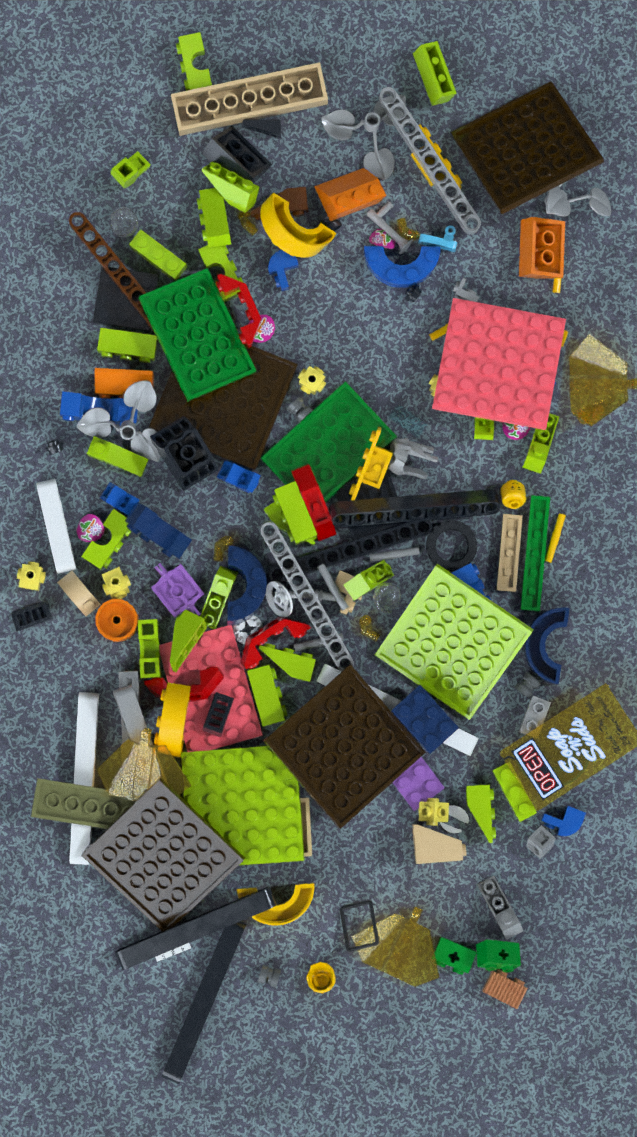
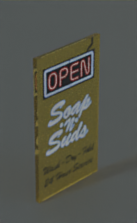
[499,683,637,811]

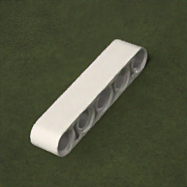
[36,479,76,574]

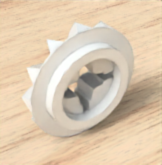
[233,616,263,644]

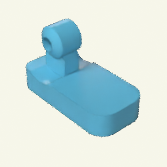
[418,225,457,252]

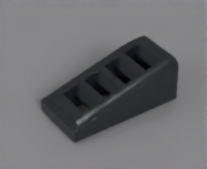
[243,119,281,138]
[11,601,53,632]
[203,692,234,737]

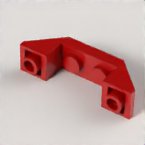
[215,274,261,348]
[291,464,336,541]
[240,617,311,669]
[144,666,224,702]

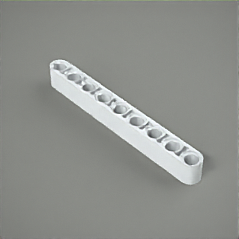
[317,664,479,756]
[70,692,99,865]

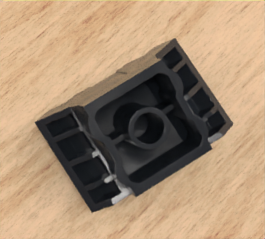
[150,416,218,491]

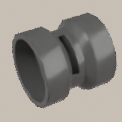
[287,397,313,423]
[515,672,541,699]
[258,964,281,988]

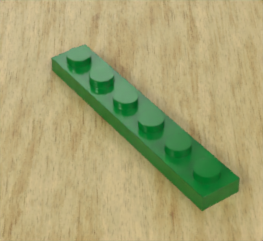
[520,495,550,612]

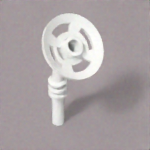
[266,581,345,618]

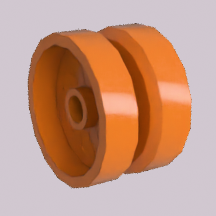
[95,599,139,642]

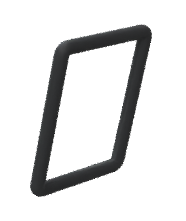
[340,900,379,952]

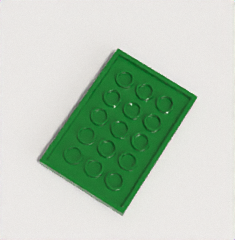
[138,268,257,401]
[261,381,397,503]

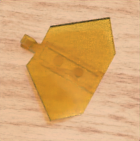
[569,333,637,427]
[96,728,191,801]
[351,907,440,987]

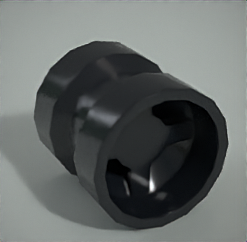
[316,211,342,231]

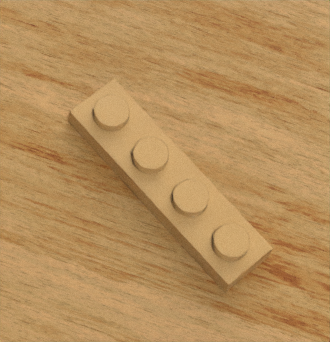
[496,514,523,592]

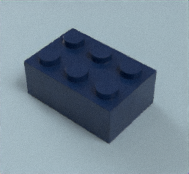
[391,685,459,754]

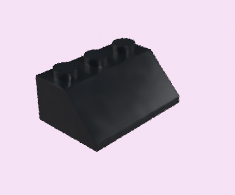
[201,125,272,184]

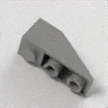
[477,876,523,940]

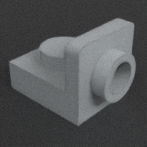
[453,278,479,302]

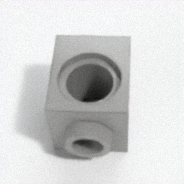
[526,825,556,859]

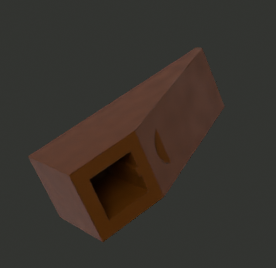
[251,187,308,220]

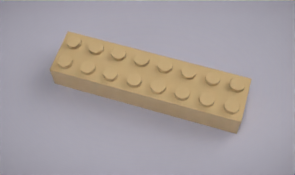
[171,62,328,136]

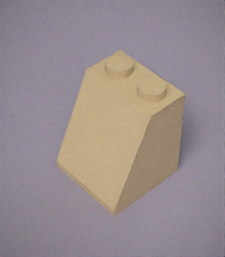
[412,824,466,864]

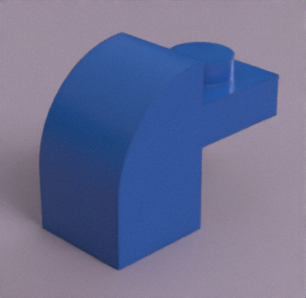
[268,249,299,291]
[217,460,261,493]
[100,482,140,516]
[540,806,586,836]

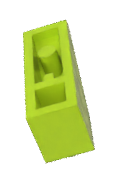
[87,436,149,477]
[170,609,207,673]

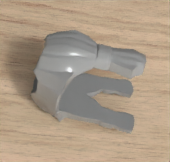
[388,438,438,479]

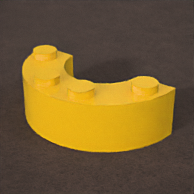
[260,192,336,258]
[154,683,191,757]
[237,883,314,925]

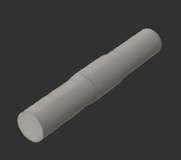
[369,547,420,562]
[317,564,349,611]
[294,633,344,652]

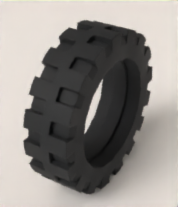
[426,520,477,572]

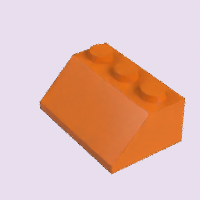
[315,168,386,221]
[519,217,565,279]
[95,368,155,399]

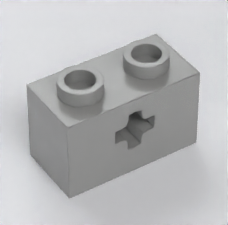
[518,696,551,739]

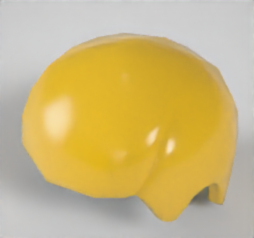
[306,962,336,993]

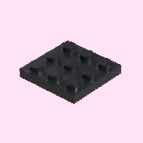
[93,267,158,331]
[335,469,405,540]

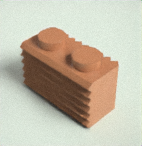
[482,969,528,1009]

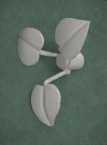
[321,95,406,180]
[544,184,611,217]
[77,380,161,462]

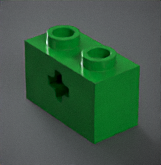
[432,936,477,975]
[476,939,521,973]

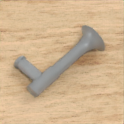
[366,201,414,254]

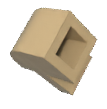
[57,571,101,616]
[335,571,362,616]

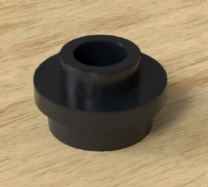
[405,284,422,302]
[45,439,64,455]

